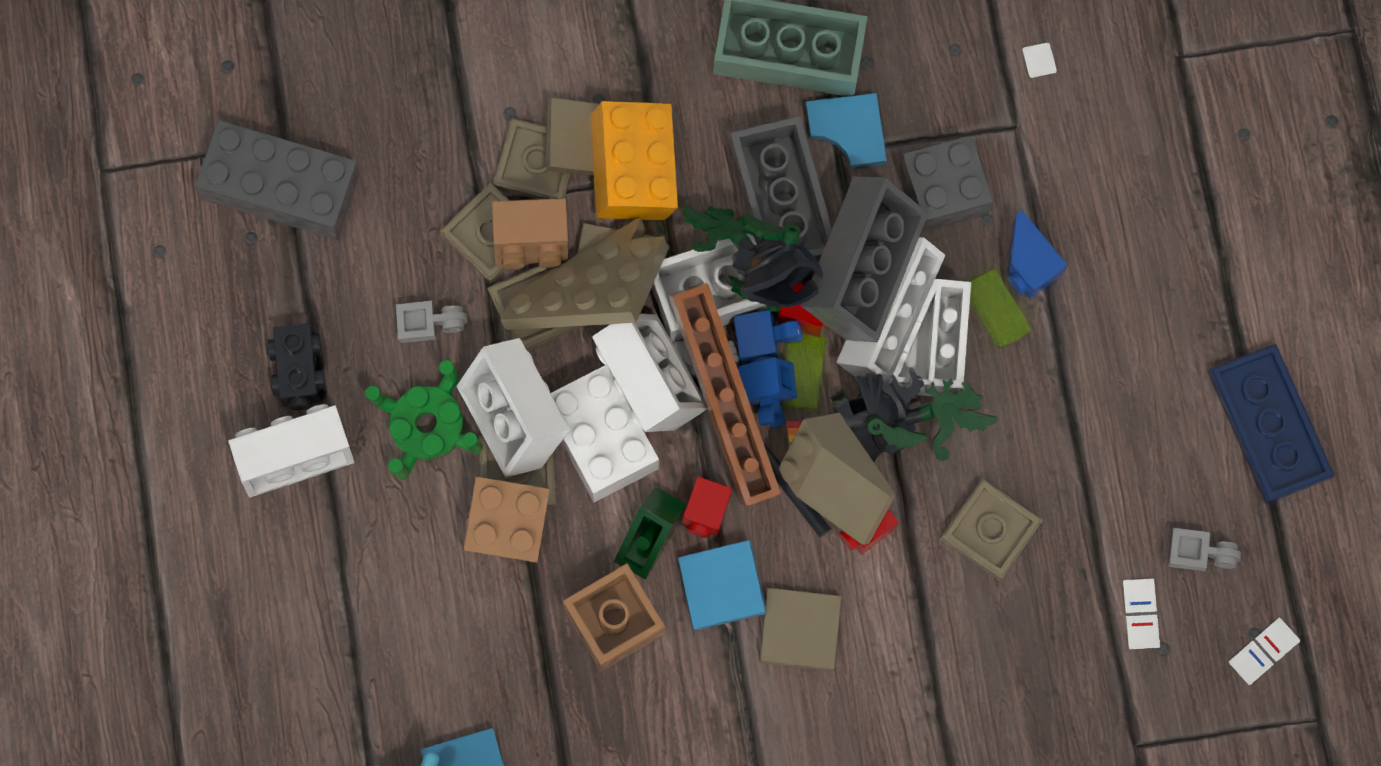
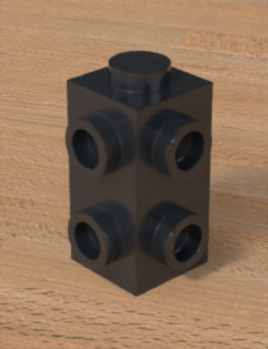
[268,323,325,410]

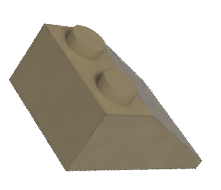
[778,413,896,545]

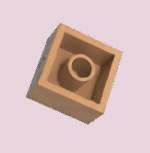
[492,198,568,269]
[464,476,550,562]
[563,564,666,672]

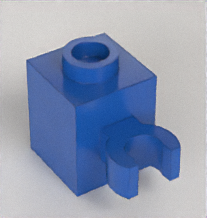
[734,310,803,365]
[737,357,798,428]

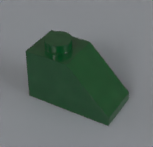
[614,486,687,580]

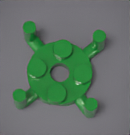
[365,360,483,480]

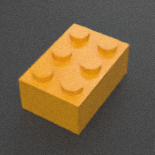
[591,101,678,220]

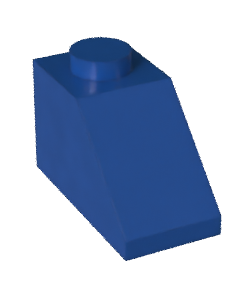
[1007,210,1068,300]

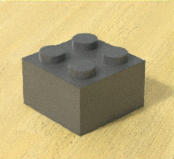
[899,135,993,233]

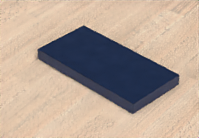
[1208,344,1335,504]

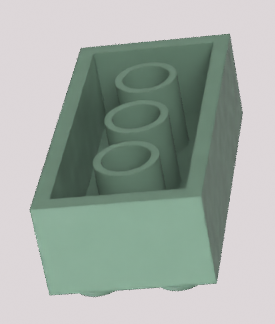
[713,0,868,97]

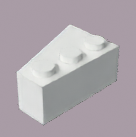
[893,279,971,396]

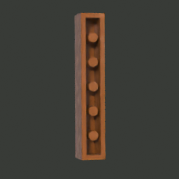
[668,283,781,507]

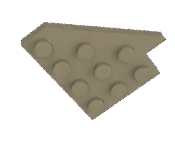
[500,219,669,330]

